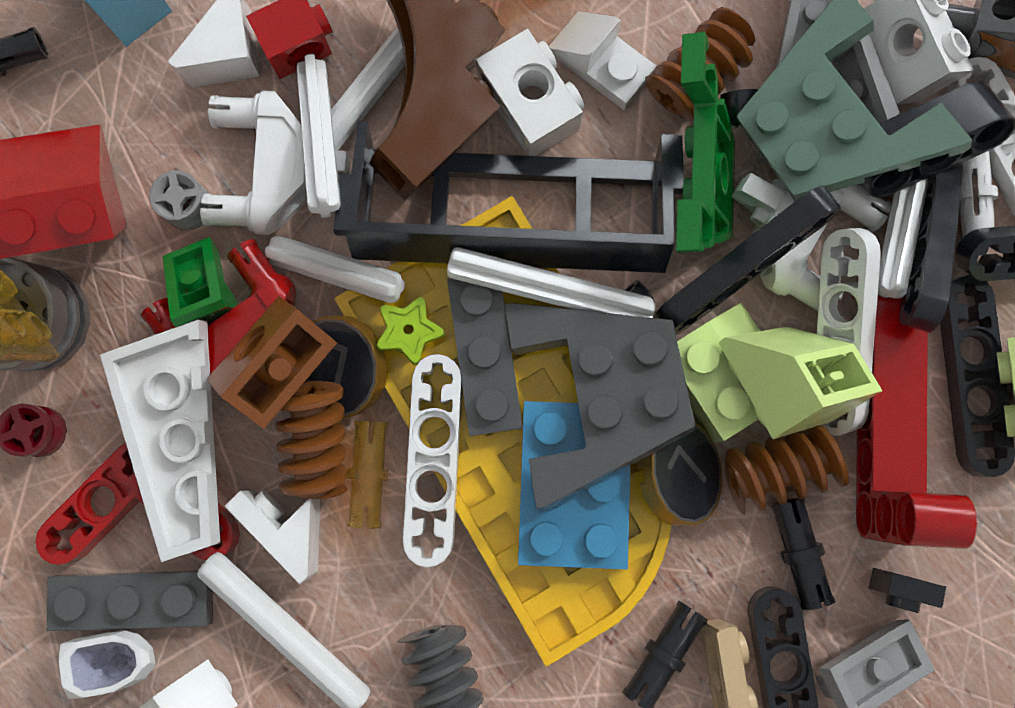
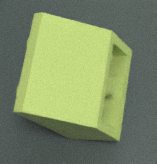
[719,326,882,439]

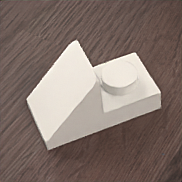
[549,11,656,110]
[225,490,320,584]

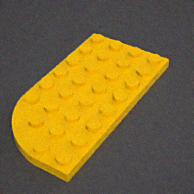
[334,196,672,667]

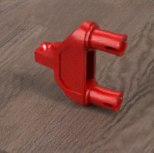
[140,239,296,375]

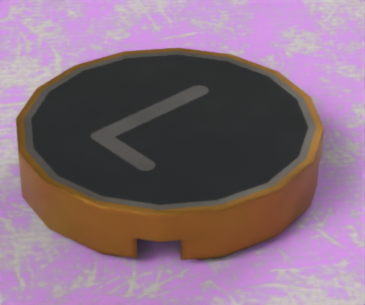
[305,315,387,419]
[638,421,722,526]

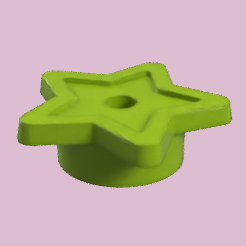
[376,297,445,365]

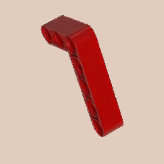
[856,295,977,549]

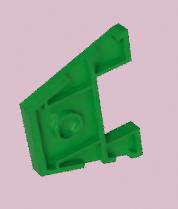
[676,31,735,253]

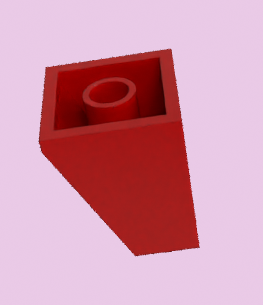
[0,124,127,259]

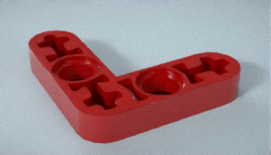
[35,442,240,565]

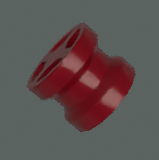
[0,403,67,457]

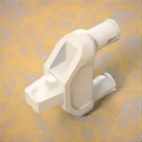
[200,91,351,235]
[731,173,892,312]

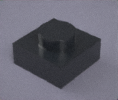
[869,568,946,613]

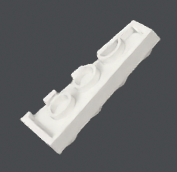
[100,320,220,562]

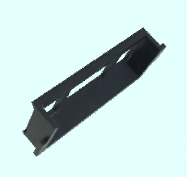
[333,121,684,273]

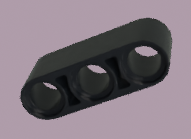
[862,81,1015,198]

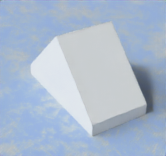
[168,0,260,88]

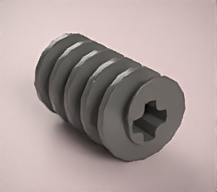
[397,624,484,708]

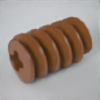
[645,7,755,122]
[275,381,348,499]
[725,425,849,515]

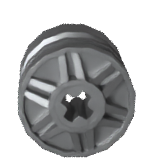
[0,257,90,371]

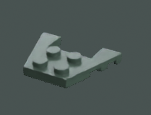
[736,0,972,201]

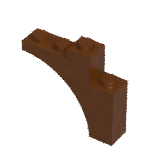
[368,0,506,201]

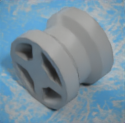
[149,170,209,230]

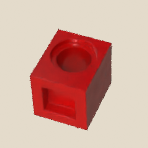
[246,0,333,79]

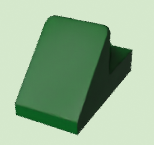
[162,236,239,327]

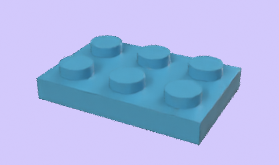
[518,401,630,569]

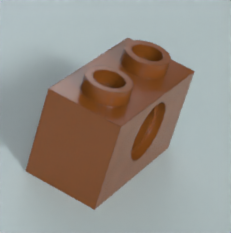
[207,296,337,429]

